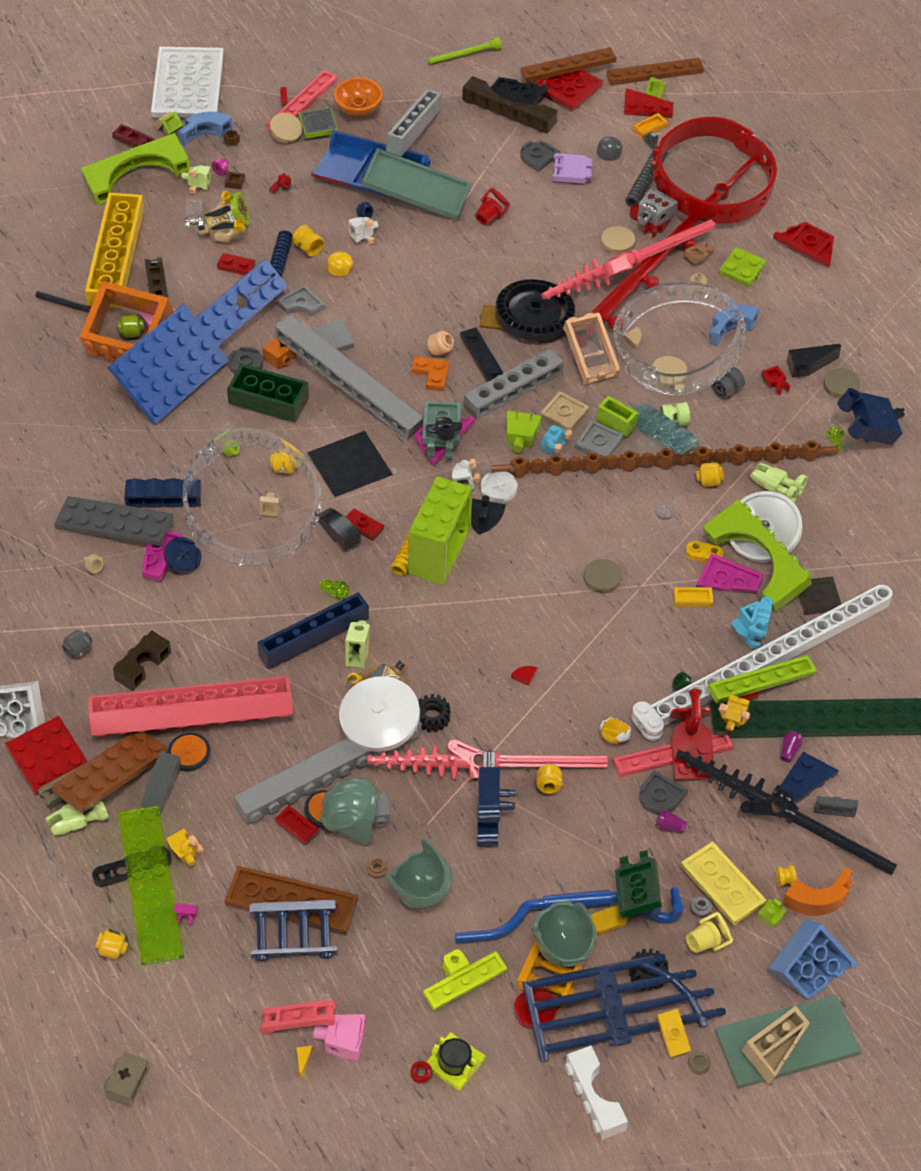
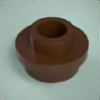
[223,130,240,145]

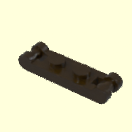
[144,257,168,298]

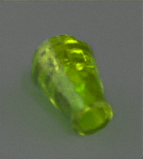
[319,578,349,600]

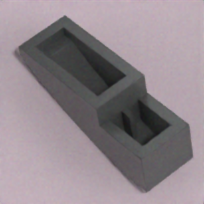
[140,751,181,819]

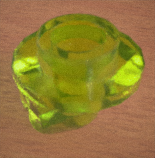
[826,427,844,450]

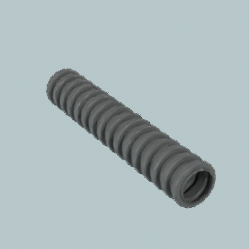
[625,145,668,207]

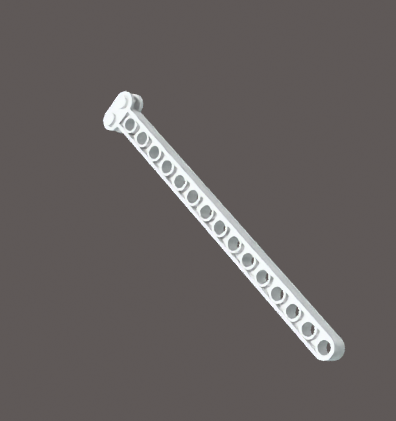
[631,585,893,741]

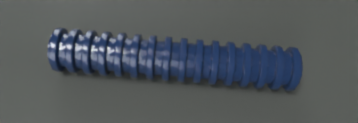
[267,230,293,300]

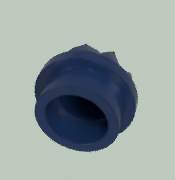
[356,202,374,218]

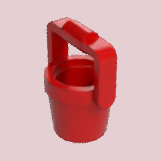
[475,187,510,225]

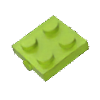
[719,247,766,288]

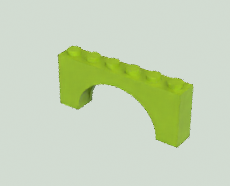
[81,133,191,206]
[703,499,812,612]

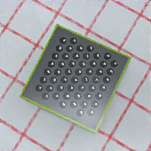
[299,107,338,139]

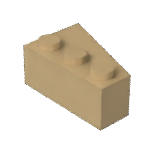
[741,1006,810,1085]

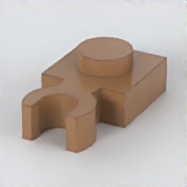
[684,242,715,265]

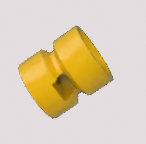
[292,225,325,257]

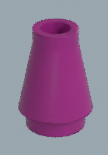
[780,731,803,763]
[655,810,687,833]

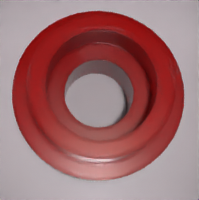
[410,1061,433,1083]

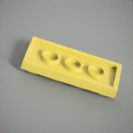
[680,841,767,926]

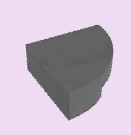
[643,132,658,149]

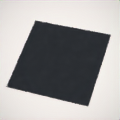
[307,431,393,497]

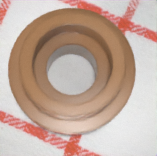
[367,857,388,878]

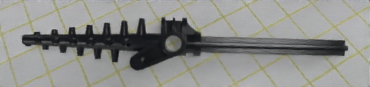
[676,750,897,875]

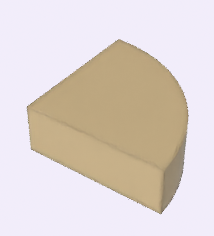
[624,327,642,349]

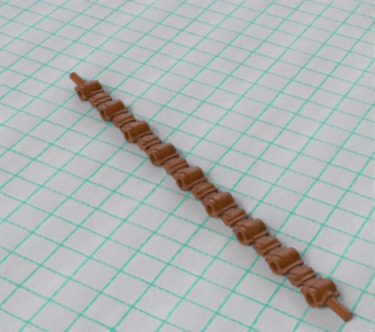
[491,440,839,478]

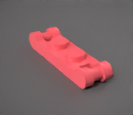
[261,1000,336,1034]

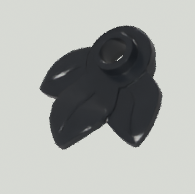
[425,417,462,440]

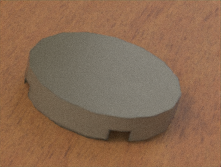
[824,368,860,399]
[584,559,622,593]

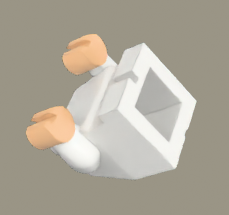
[348,217,378,245]
[452,459,481,489]

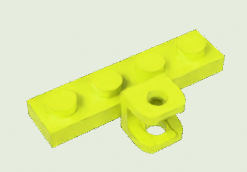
[423,949,508,1011]

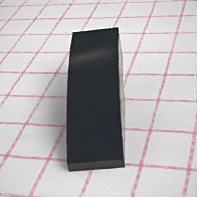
[315,508,361,550]

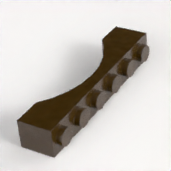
[462,76,558,134]

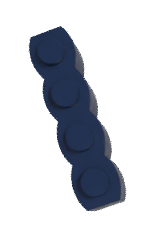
[125,478,202,508]

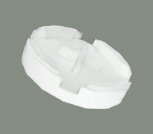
[481,472,518,503]

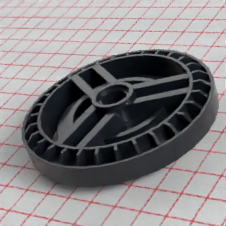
[495,279,575,341]

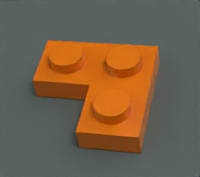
[411,356,450,392]

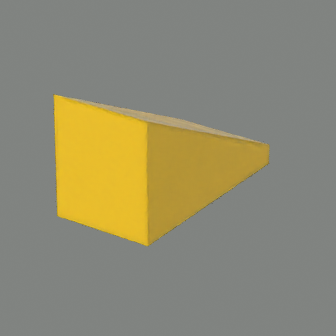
[296,1045,313,1078]

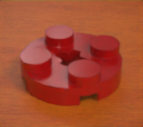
[514,987,558,1029]

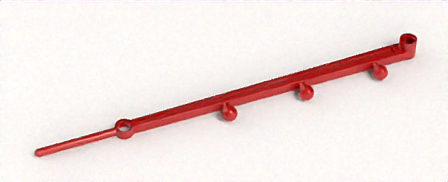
[574,157,755,349]

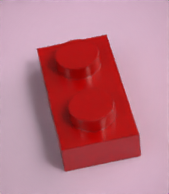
[217,253,256,275]

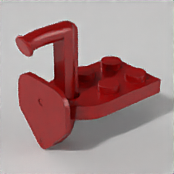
[670,688,714,781]

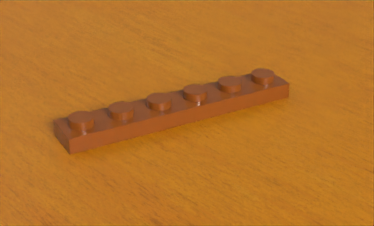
[520,47,617,83]
[606,58,704,86]

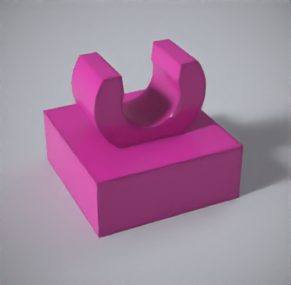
[174,903,199,924]

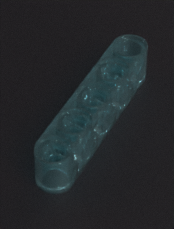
[632,403,699,455]

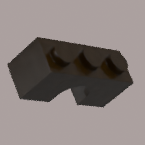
[113,630,171,691]

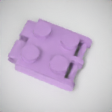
[552,153,593,184]

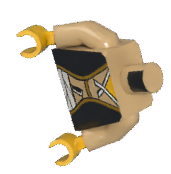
[197,191,246,243]

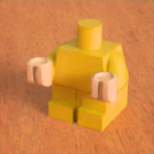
[718,694,750,731]
[166,828,204,866]

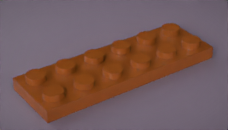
[52,731,168,813]
[225,865,358,935]

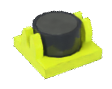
[427,1032,486,1091]

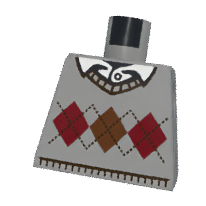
[637,188,678,226]

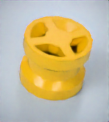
[775,865,797,887]

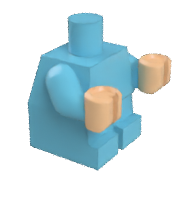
[540,425,572,455]

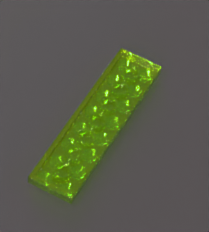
[117,805,184,966]

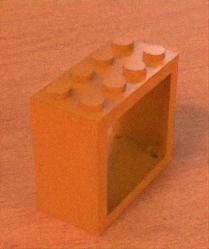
[79,281,174,361]

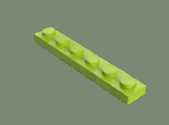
[707,655,817,704]

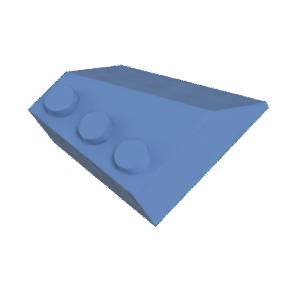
[769,919,858,1000]

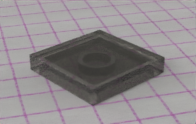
[798,576,841,615]

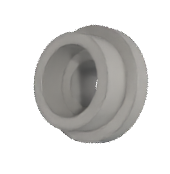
[691,896,712,917]

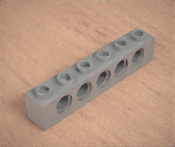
[464,349,564,420]

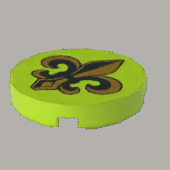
[230,192,250,226]

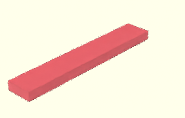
[266,70,337,130]
[613,731,733,778]

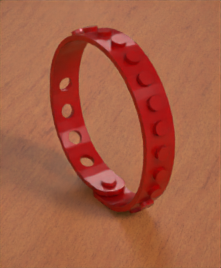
[651,116,777,224]

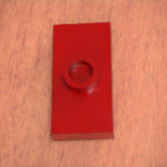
[346,508,384,541]
[275,805,319,845]

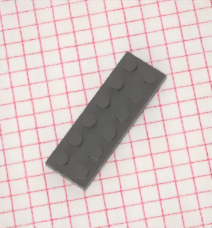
[54,496,174,546]

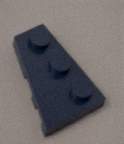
[780,751,839,804]

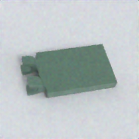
[422,401,461,459]

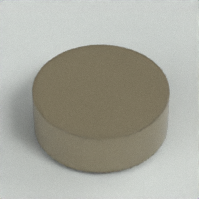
[688,1051,711,1075]

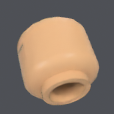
[427,331,454,356]

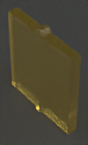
[480,304,512,331]

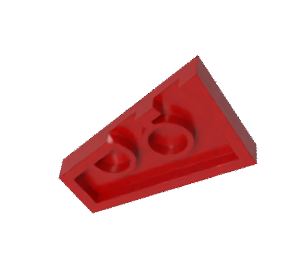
[624,88,674,118]

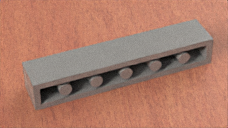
[386,89,442,156]

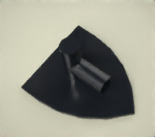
[471,495,506,535]

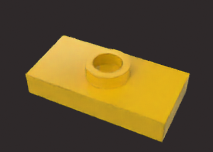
[656,1009,691,1058]

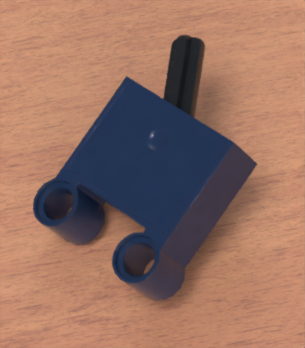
[837,388,905,445]

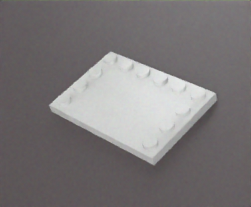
[151,47,224,118]

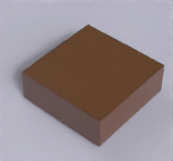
[225,172,245,190]

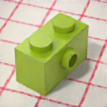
[596,396,638,437]

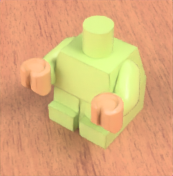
[182,166,211,194]

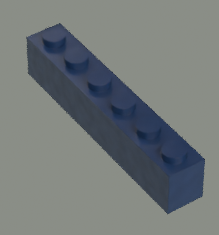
[257,592,369,669]

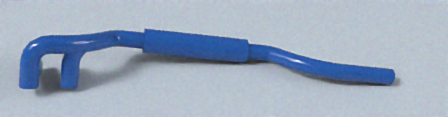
[455,887,684,944]

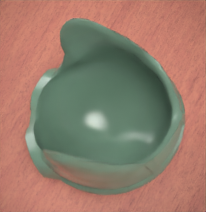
[320,777,379,846]
[386,839,453,908]
[532,901,597,967]

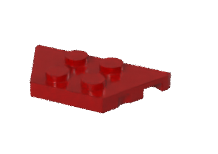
[773,222,834,267]

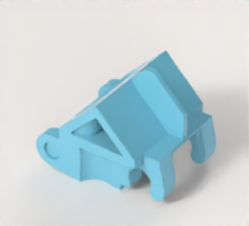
[731,597,773,649]

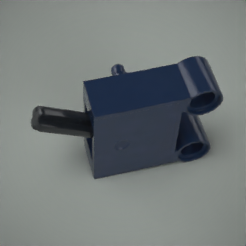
[477,751,516,846]

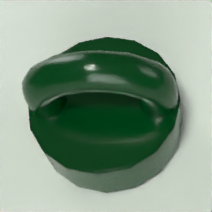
[672,672,691,691]

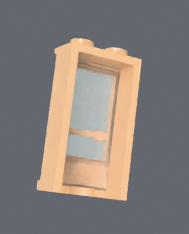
[563,313,620,385]

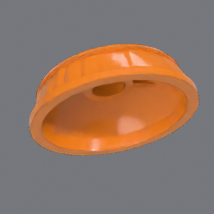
[334,77,383,116]

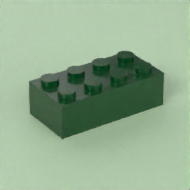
[227,363,309,422]

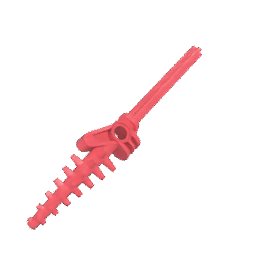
[541,219,716,300]
[367,740,608,781]

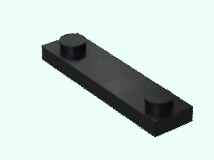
[460,327,504,382]

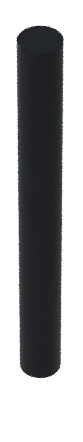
[35,291,91,313]

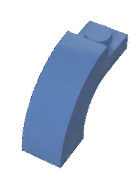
[178,112,233,146]
[709,305,760,346]

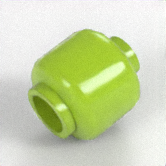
[118,314,144,338]

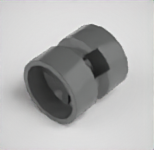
[711,367,745,399]

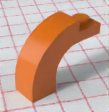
[783,867,853,916]

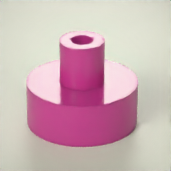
[211,158,229,176]

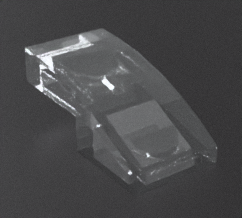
[185,199,203,227]

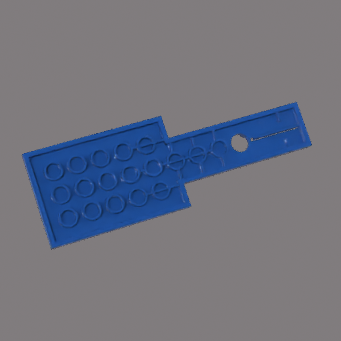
[107,259,287,425]

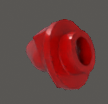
[269,173,292,194]

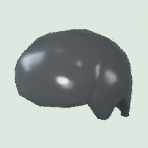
[597,136,623,161]

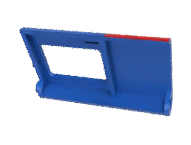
[311,130,431,199]

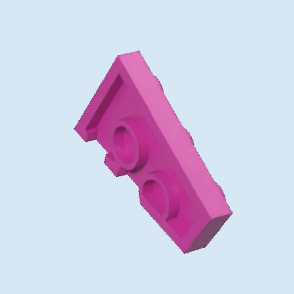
[142,531,183,581]
[696,553,764,593]

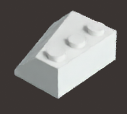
[0,681,45,738]

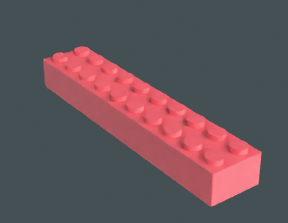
[89,676,293,737]

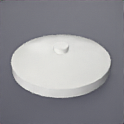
[730,491,803,563]
[339,676,420,752]

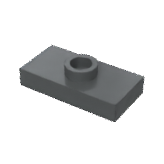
[814,796,858,817]

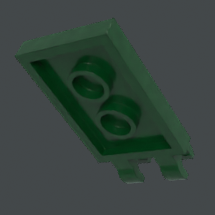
[615,850,662,918]

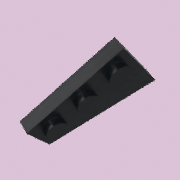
[490,77,548,105]

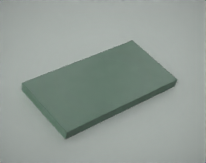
[361,148,471,221]
[714,995,861,1089]

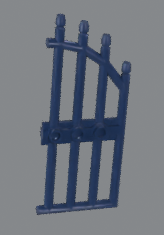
[522,954,726,1062]

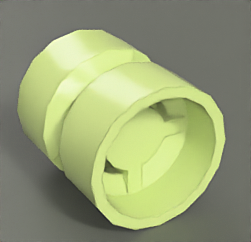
[660,402,690,428]

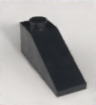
[787,344,841,378]

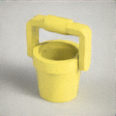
[686,912,733,953]

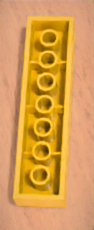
[85,193,144,308]

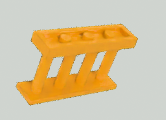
[517,927,598,1007]

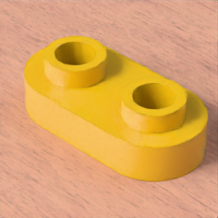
[686,541,724,563]

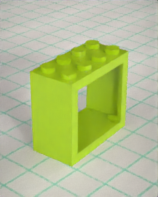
[408,476,472,585]

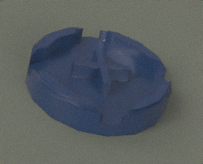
[163,537,201,574]

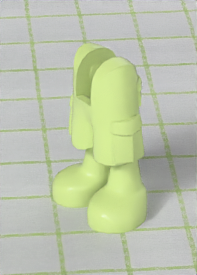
[750,462,808,502]
[45,801,109,836]

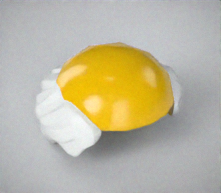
[600,717,631,744]

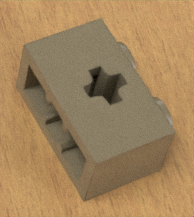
[104,1051,150,1108]

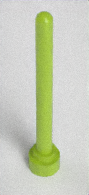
[427,36,502,64]

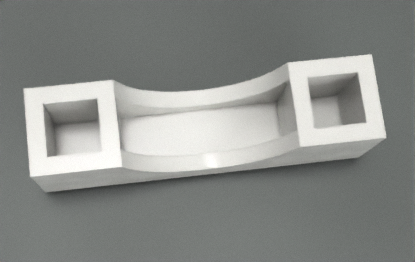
[564,1046,628,1140]

